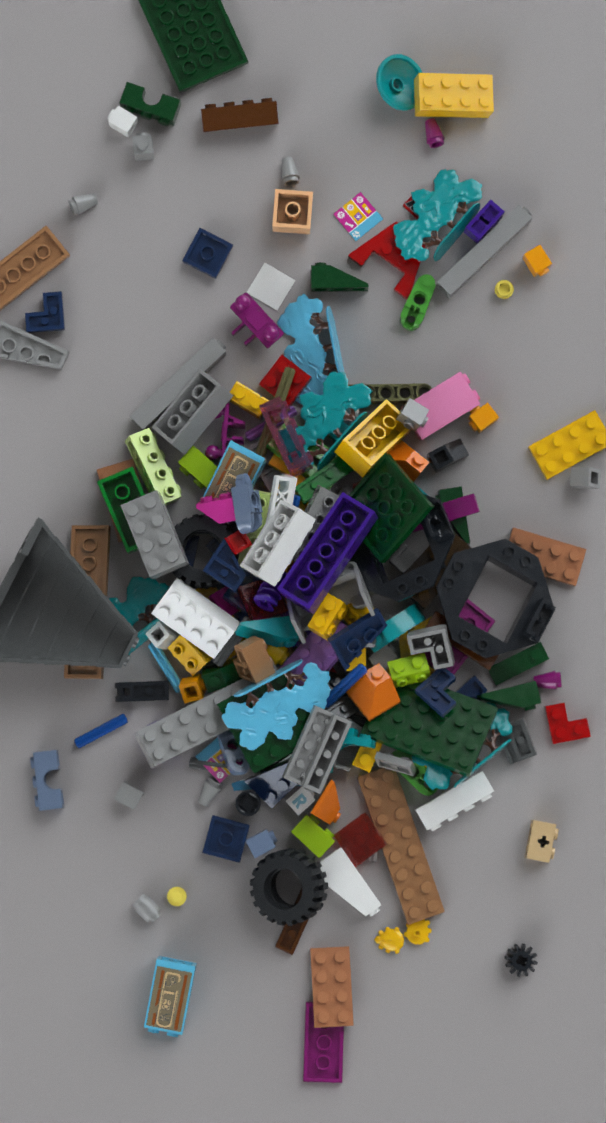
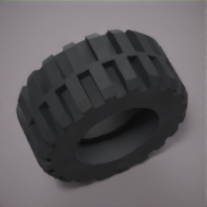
[172,514,239,589]
[250,848,328,926]

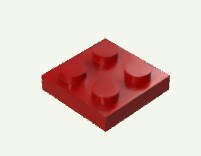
[259,355,312,408]

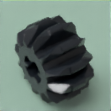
[504,943,538,977]

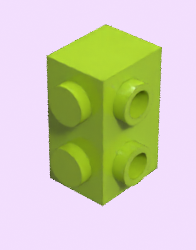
[387,653,430,688]
[291,814,335,858]

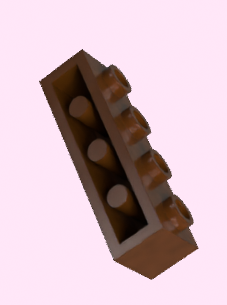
[201,98,279,132]

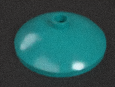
[376,54,422,111]

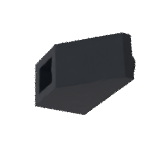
[427,439,469,473]

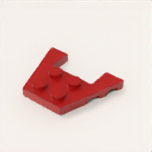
[348,222,426,300]

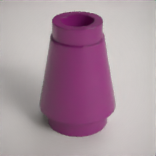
[425,118,445,148]
[533,671,562,690]

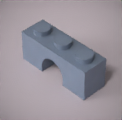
[30,750,64,811]
[246,828,278,858]

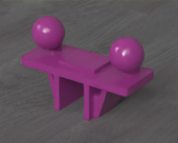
[230,292,284,348]
[205,403,246,460]

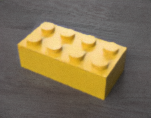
[414,73,494,118]
[335,399,410,478]

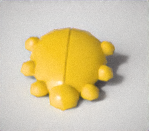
[403,919,432,944]
[374,927,404,954]

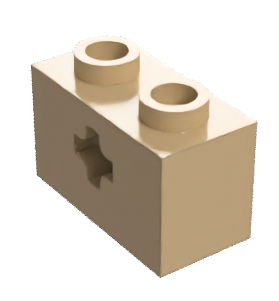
[524,819,559,863]

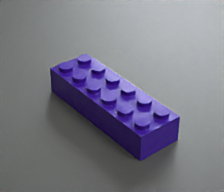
[277,492,378,614]

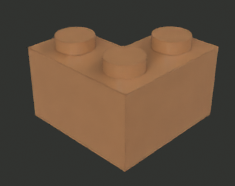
[233,636,276,684]

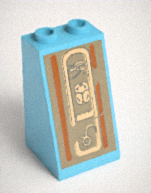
[203,440,267,524]
[144,956,197,1037]

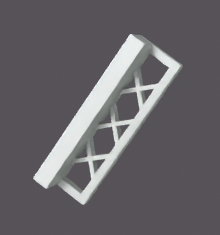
[266,474,297,522]

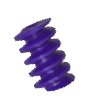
[254,572,287,612]

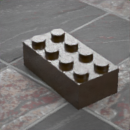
[404,533,471,610]

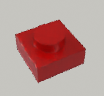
[224,530,252,555]

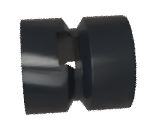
[235,791,261,816]

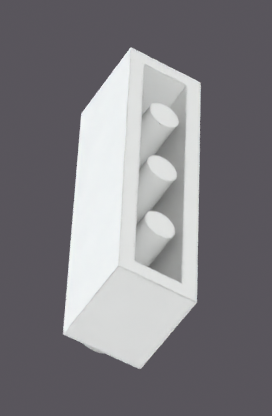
[415,771,494,831]

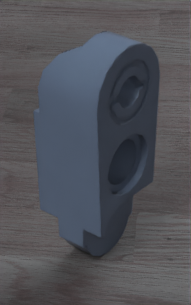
[231,473,263,534]
[217,730,250,776]

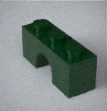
[119,82,181,126]

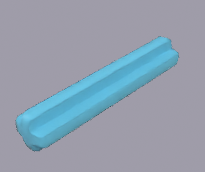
[148,643,181,693]

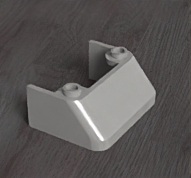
[286,562,375,644]

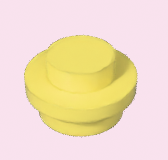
[495,280,514,299]
[167,887,187,906]

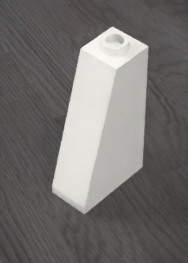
[319,847,381,916]

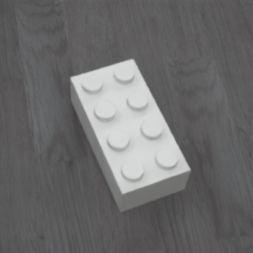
[240,499,316,587]
[151,578,240,659]

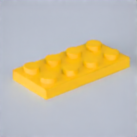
[528,410,606,480]

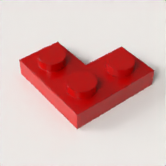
[545,703,591,744]

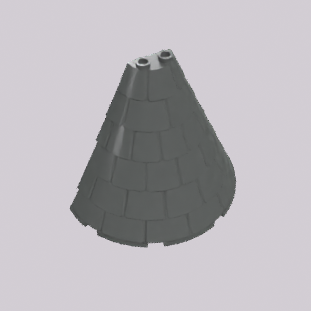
[0,517,139,668]

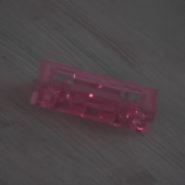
[259,396,314,477]

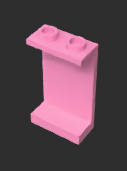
[400,371,480,440]

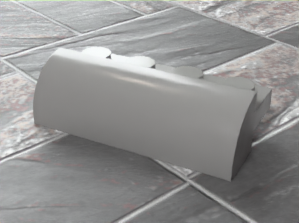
[282,705,352,794]

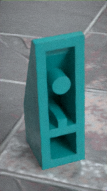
[235,616,299,648]

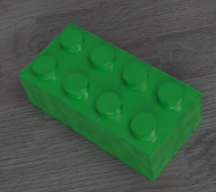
[97,466,145,554]

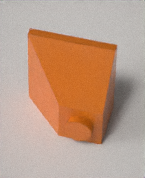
[388,441,430,482]
[346,663,400,721]
[310,779,341,825]

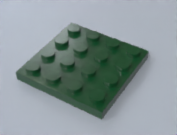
[349,453,434,563]
[217,675,310,773]

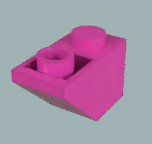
[196,492,236,524]

